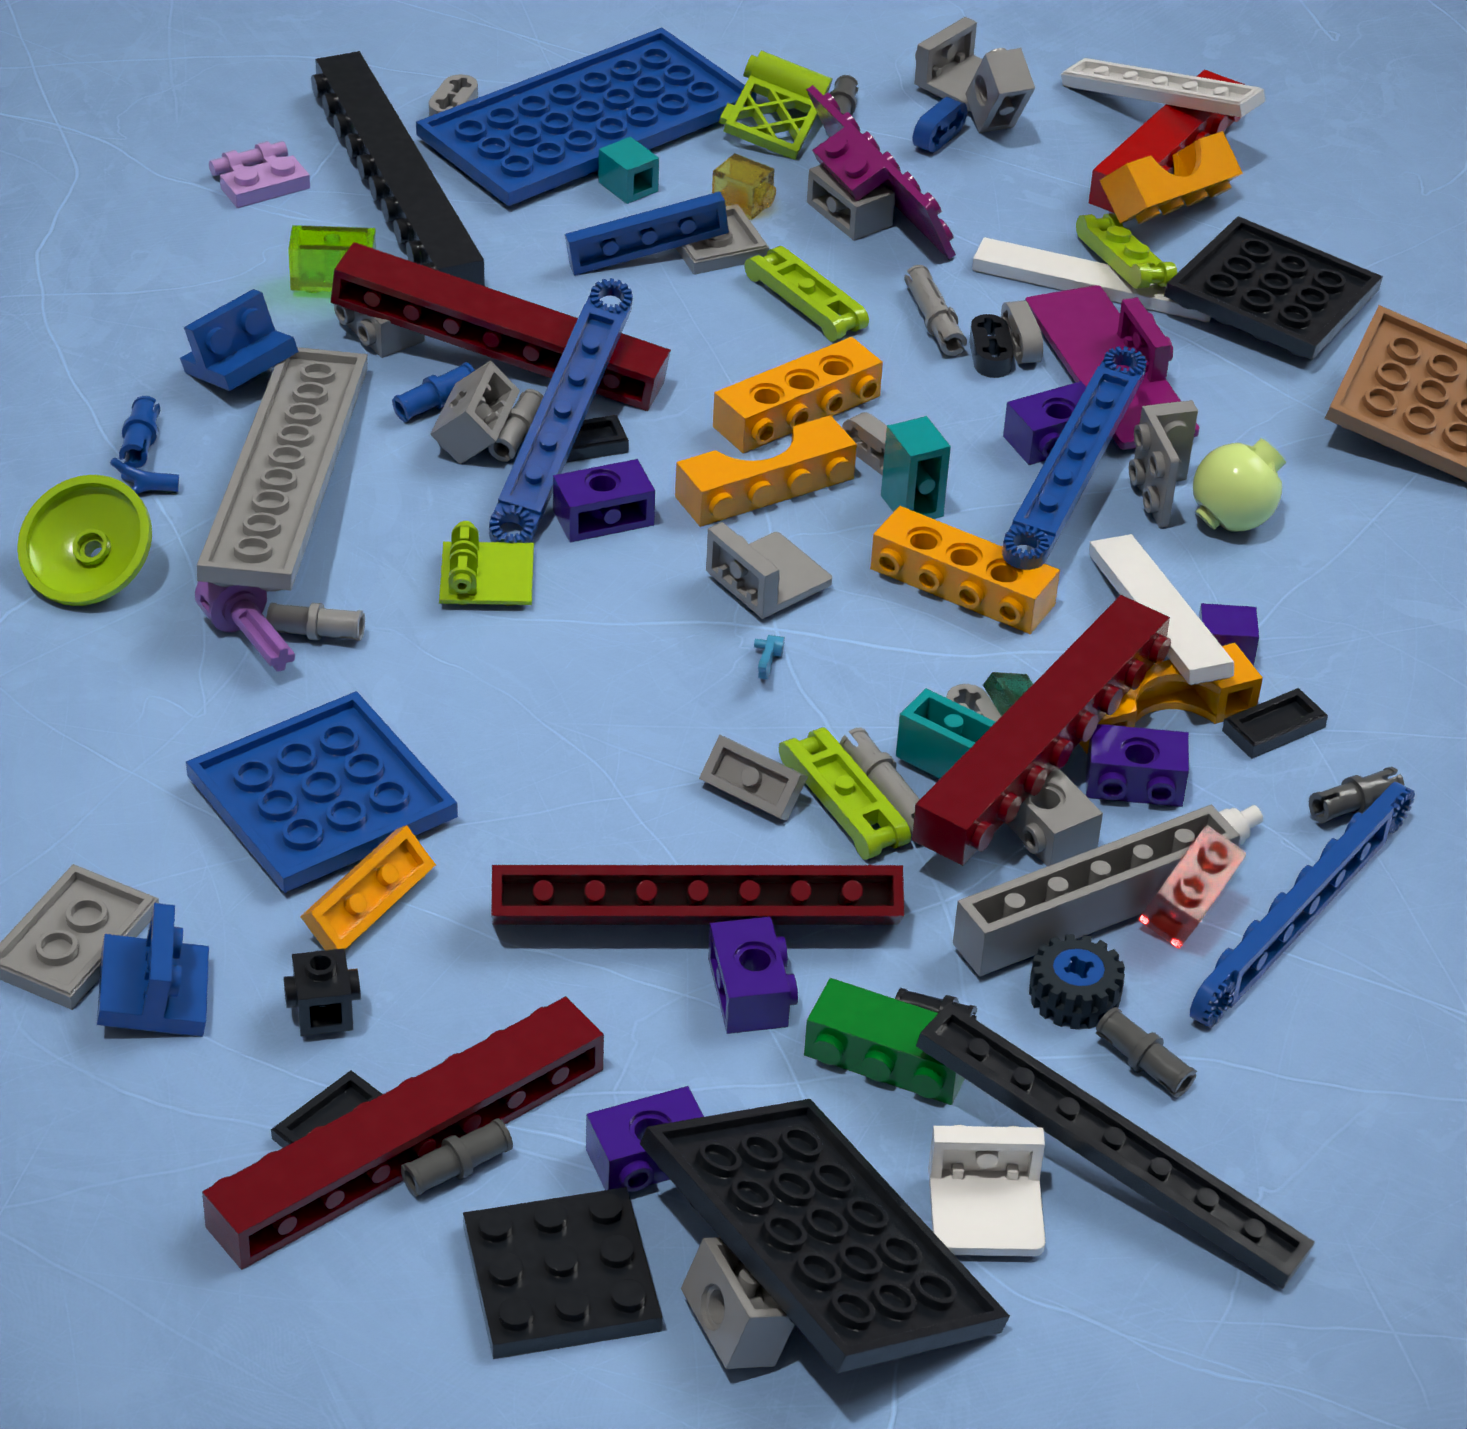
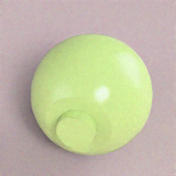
[1193,438,1286,532]

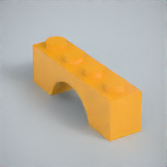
[1099,131,1243,224]
[675,415,857,527]
[1079,643,1263,754]

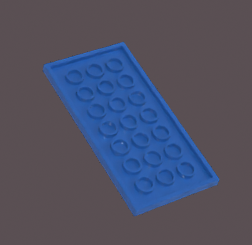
[416,27,757,206]

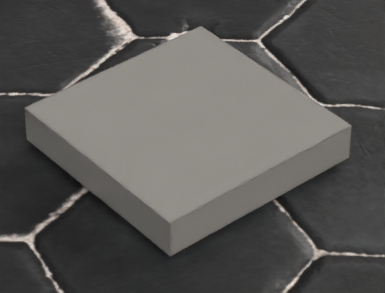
[676,204,769,275]

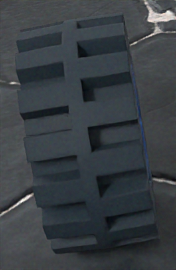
[1029,934,1125,1029]

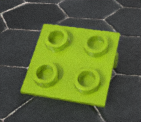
[439,521,534,606]

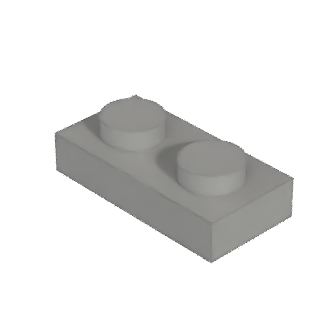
[699,734,808,821]

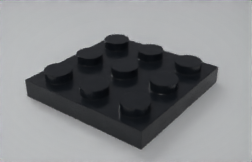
[463,1187,662,1359]

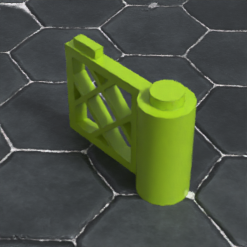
[719,50,833,160]

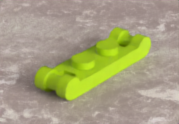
[1076,213,1178,289]
[744,246,869,342]
[778,727,911,860]

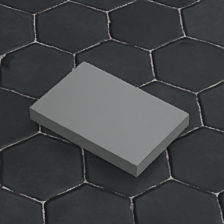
[0,864,159,1010]

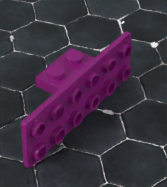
[806,85,956,260]
[1025,285,1200,450]

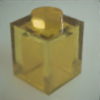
[712,153,776,220]

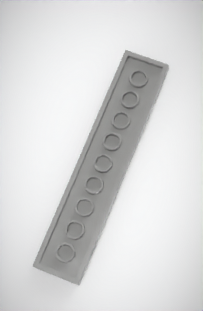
[197,347,368,591]

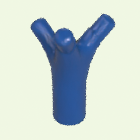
[110,458,179,494]

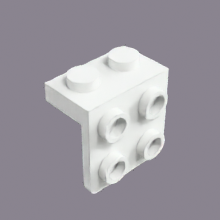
[928,1125,1045,1256]

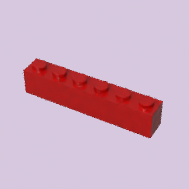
[1088,69,1245,213]

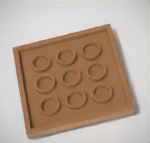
[1324,305,1467,482]

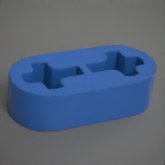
[912,97,968,153]

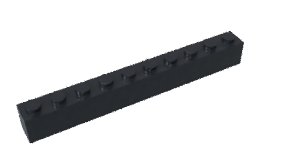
[311,51,485,286]

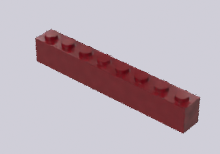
[330,242,671,411]
[912,595,1171,866]
[491,865,904,925]
[202,996,604,1270]

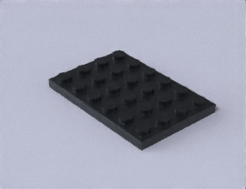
[640,1099,1010,1373]

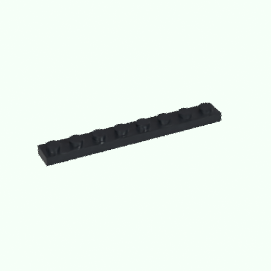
[916,1002,1315,1289]

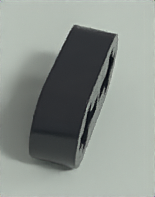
[969,314,1014,378]

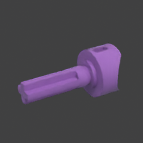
[195,581,295,672]

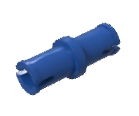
[392,362,475,422]
[119,396,161,468]

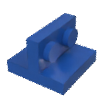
[180,289,299,391]
[96,903,209,1037]

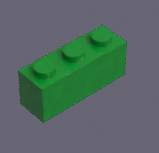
[804,978,965,1105]

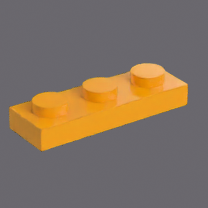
[300,825,436,950]

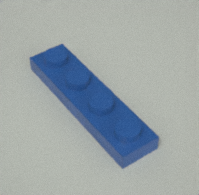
[565,191,729,276]

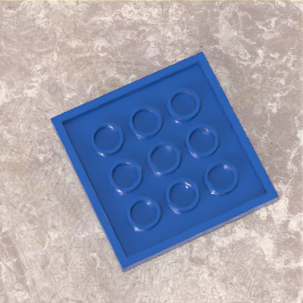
[186,691,458,893]

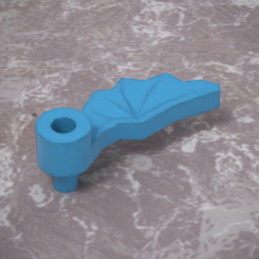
[754,635,785,679]

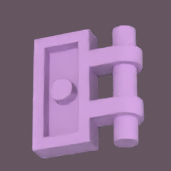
[209,141,310,208]

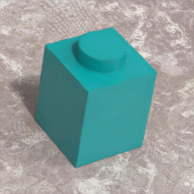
[598,136,659,204]

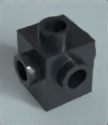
[283,948,361,1036]

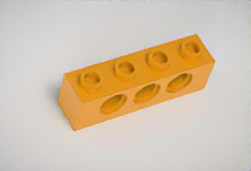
[713,337,883,453]
[870,506,1060,634]

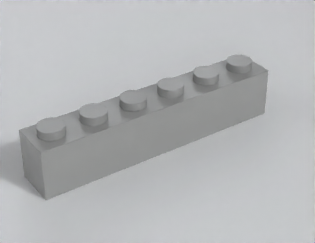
[953,804,1240,977]

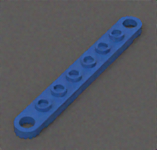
[489,278,633,543]
[1002,346,1147,570]
[1190,782,1415,1027]

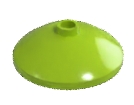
[17,475,152,606]

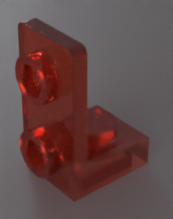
[1137,826,1246,949]

